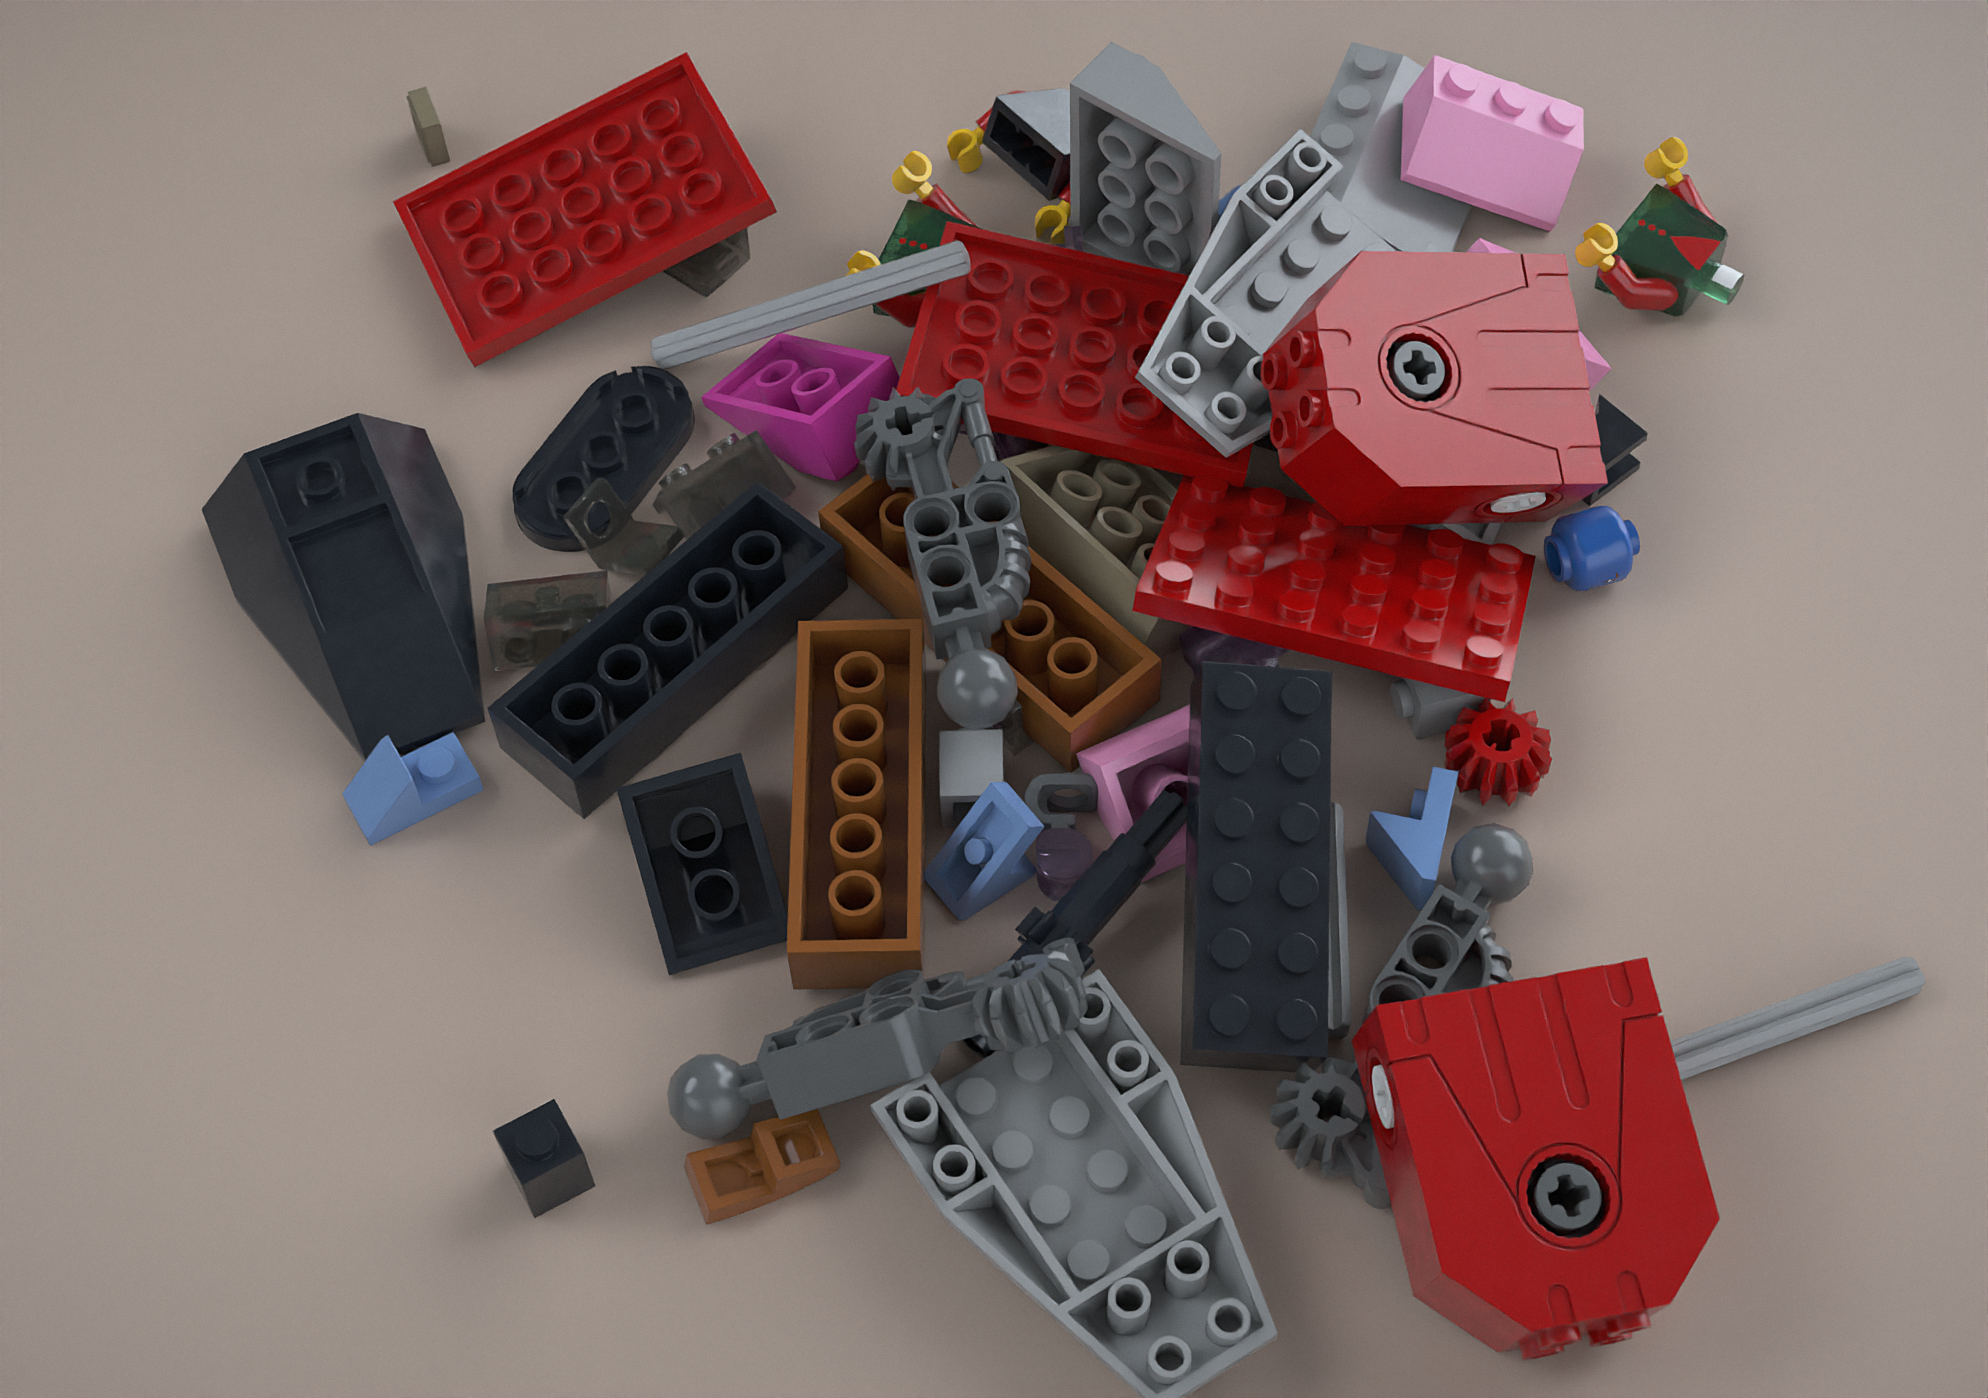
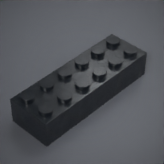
[487,481,848,819]
[1180,661,1332,1072]

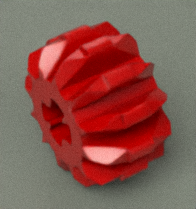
[1444,698,1552,807]

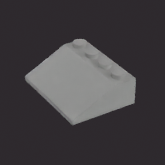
[1070,42,1222,276]
[1310,42,1472,252]

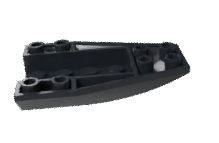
[201,413,486,762]

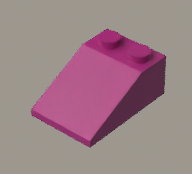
[701,333,900,482]

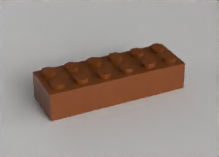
[818,474,1162,773]
[787,618,926,990]

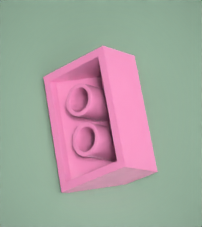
[1401,55,1584,232]
[1076,705,1190,882]

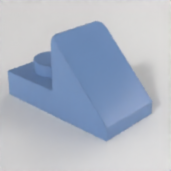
[342,732,484,846]
[1366,767,1458,910]
[925,782,1045,920]

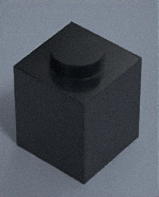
[493,1099,595,1218]

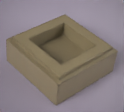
[406,87,450,166]

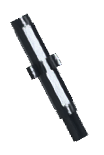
[961,790,1187,1059]

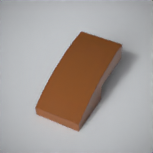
[684,1109,841,1225]

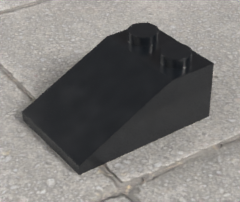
[616,752,788,975]

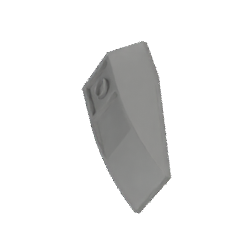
[1135,128,1442,458]
[870,969,1278,1398]

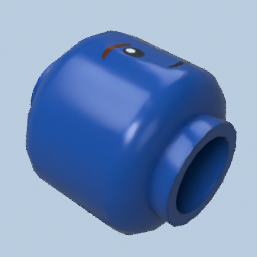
[1543,506,1640,591]

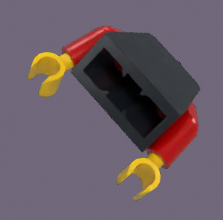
[947,88,1071,247]

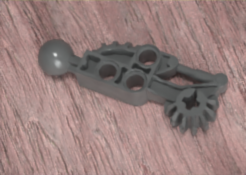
[854,378,1032,729]
[1270,823,1534,1209]
[667,938,1088,1139]

